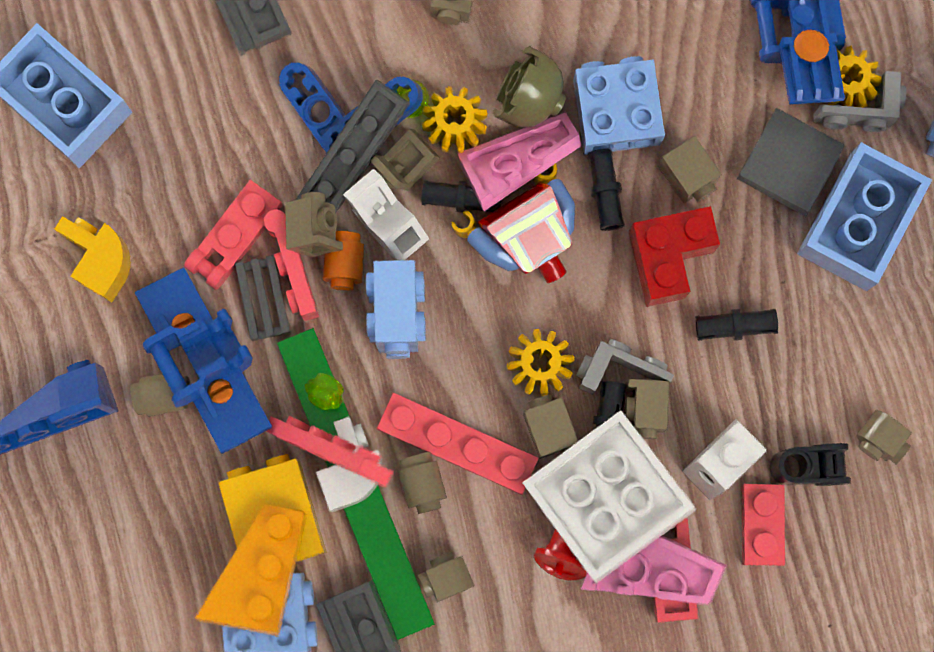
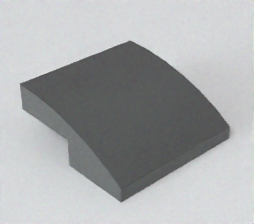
[737,108,845,216]

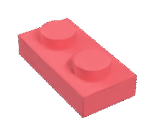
[742,484,785,566]

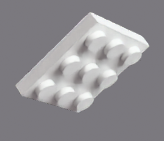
[523,411,696,583]

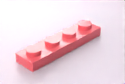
[377,393,539,495]
[266,416,393,487]

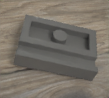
[215,0,292,56]
[316,580,402,652]

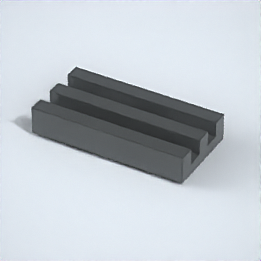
[235,255,291,341]

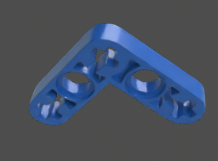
[279,62,423,153]

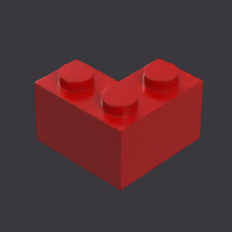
[629,206,720,307]

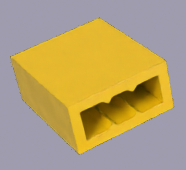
[218,454,327,562]

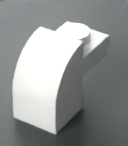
[343,169,429,261]
[316,417,382,512]

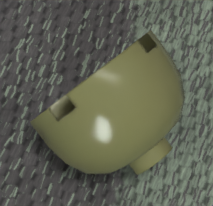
[493,46,566,128]

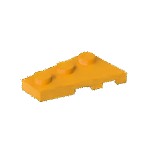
[195,504,307,636]

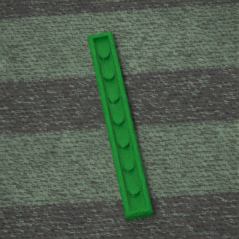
[277,328,435,640]

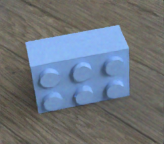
[0,23,132,168]
[797,142,932,291]

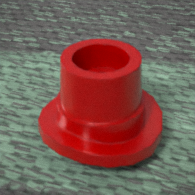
[533,528,588,581]

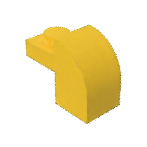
[54,216,131,303]

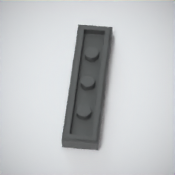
[296,80,410,214]

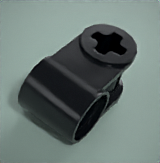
[769,443,851,486]

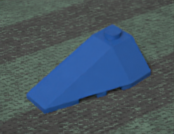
[0,360,119,455]

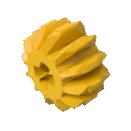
[827,45,882,108]
[422,86,488,153]
[506,329,574,397]

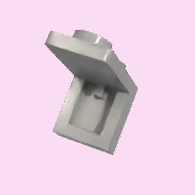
[813,71,906,132]
[576,339,674,395]

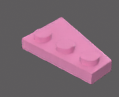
[457,112,581,211]
[581,535,727,605]

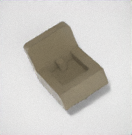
[370,129,440,191]

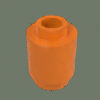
[323,231,364,291]

